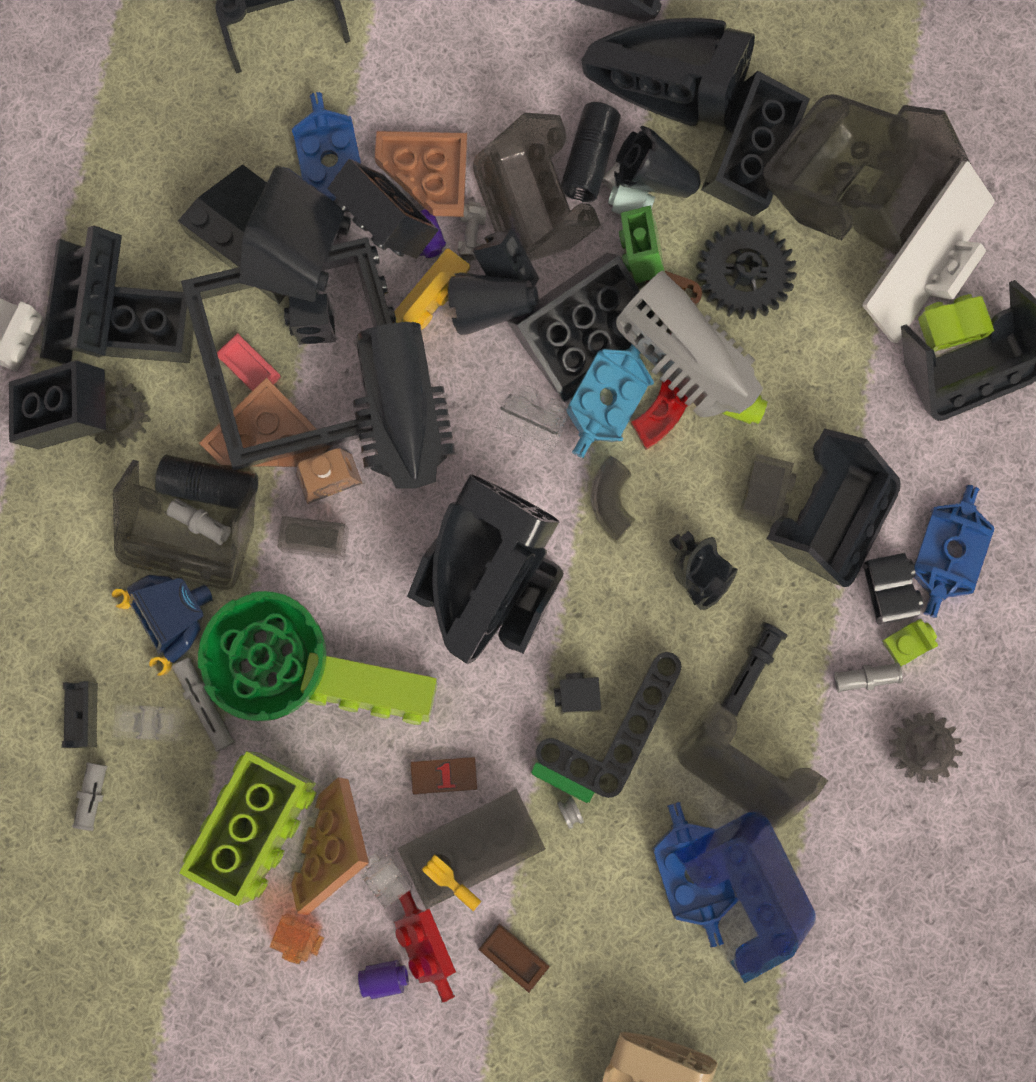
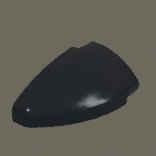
[581,18,755,127]
[433,474,560,664]

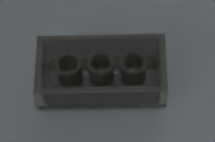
[397,789,546,909]

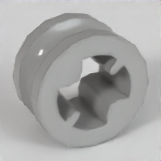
[557,796,584,829]

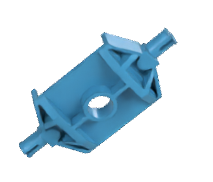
[566,344,654,458]

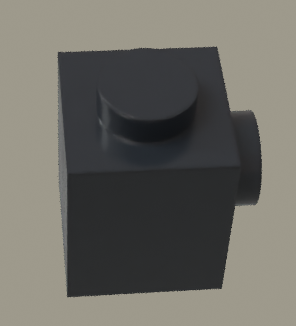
[554,672,601,714]

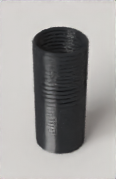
[560,102,621,202]
[155,454,259,513]

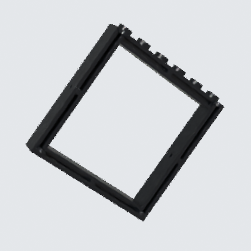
[181,237,396,471]

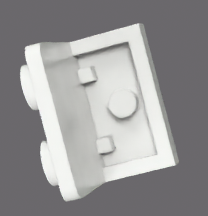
[0,299,43,372]

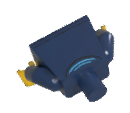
[112,575,213,676]

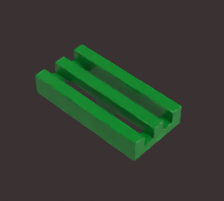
[531,762,595,803]

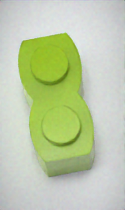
[918,294,994,352]

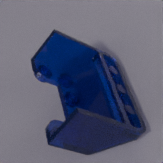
[674,812,816,983]

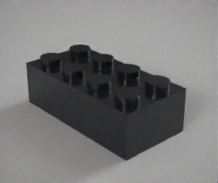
[701,71,810,217]

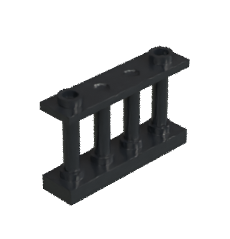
[40,225,122,365]

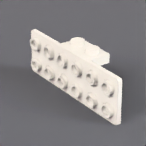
[863,161,995,343]

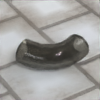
[590,455,636,543]

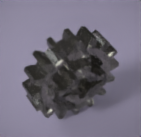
[89,380,151,448]
[889,713,963,783]

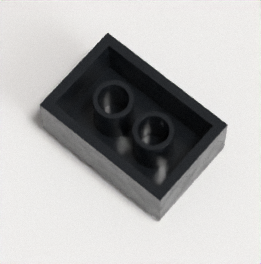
[327,159,439,259]
[105,286,194,363]
[9,360,106,450]

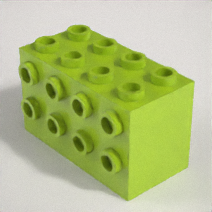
[179,751,317,906]

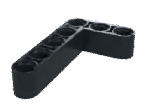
[536,652,682,798]

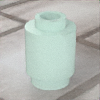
[608,185,655,214]

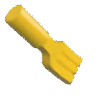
[421,854,482,911]

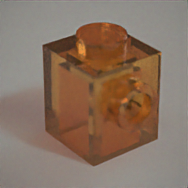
[269,913,325,964]

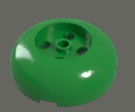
[198,591,326,721]

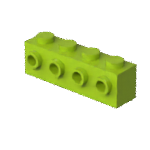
[301,653,437,725]

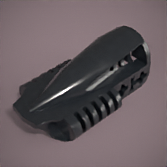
[353,322,456,489]

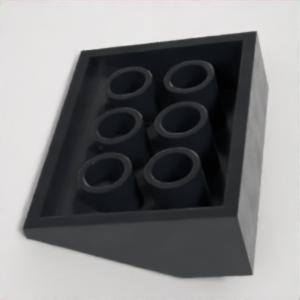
[178,164,286,304]
[507,253,660,402]

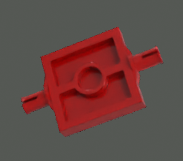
[394,890,456,1003]

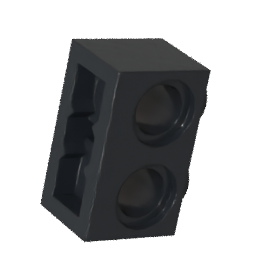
[284,294,336,345]

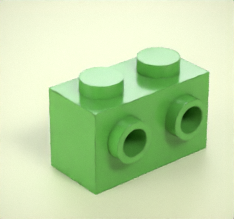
[619,205,665,283]

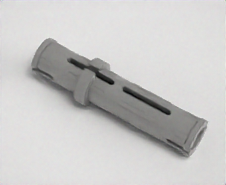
[171,658,235,752]

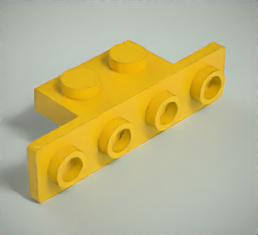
[394,249,470,330]

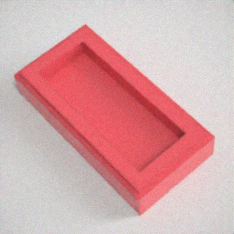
[217,333,281,391]

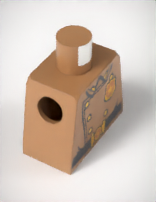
[296,448,363,504]

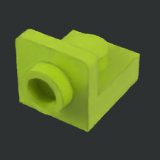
[882,619,938,667]

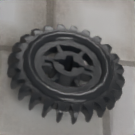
[696,221,797,320]

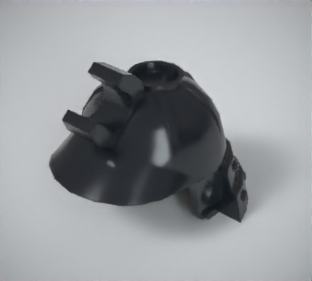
[669,531,738,610]

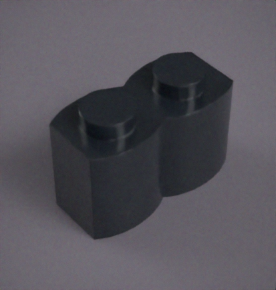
[863,553,923,625]

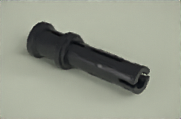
[719,622,788,717]

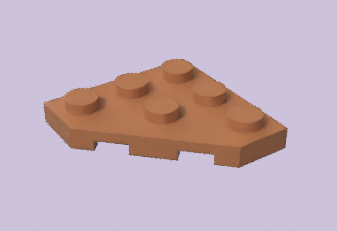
[375,131,467,217]
[199,378,333,467]
[291,777,369,915]

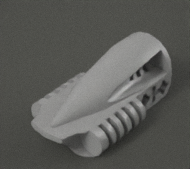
[616,270,763,417]

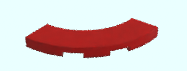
[631,333,688,450]

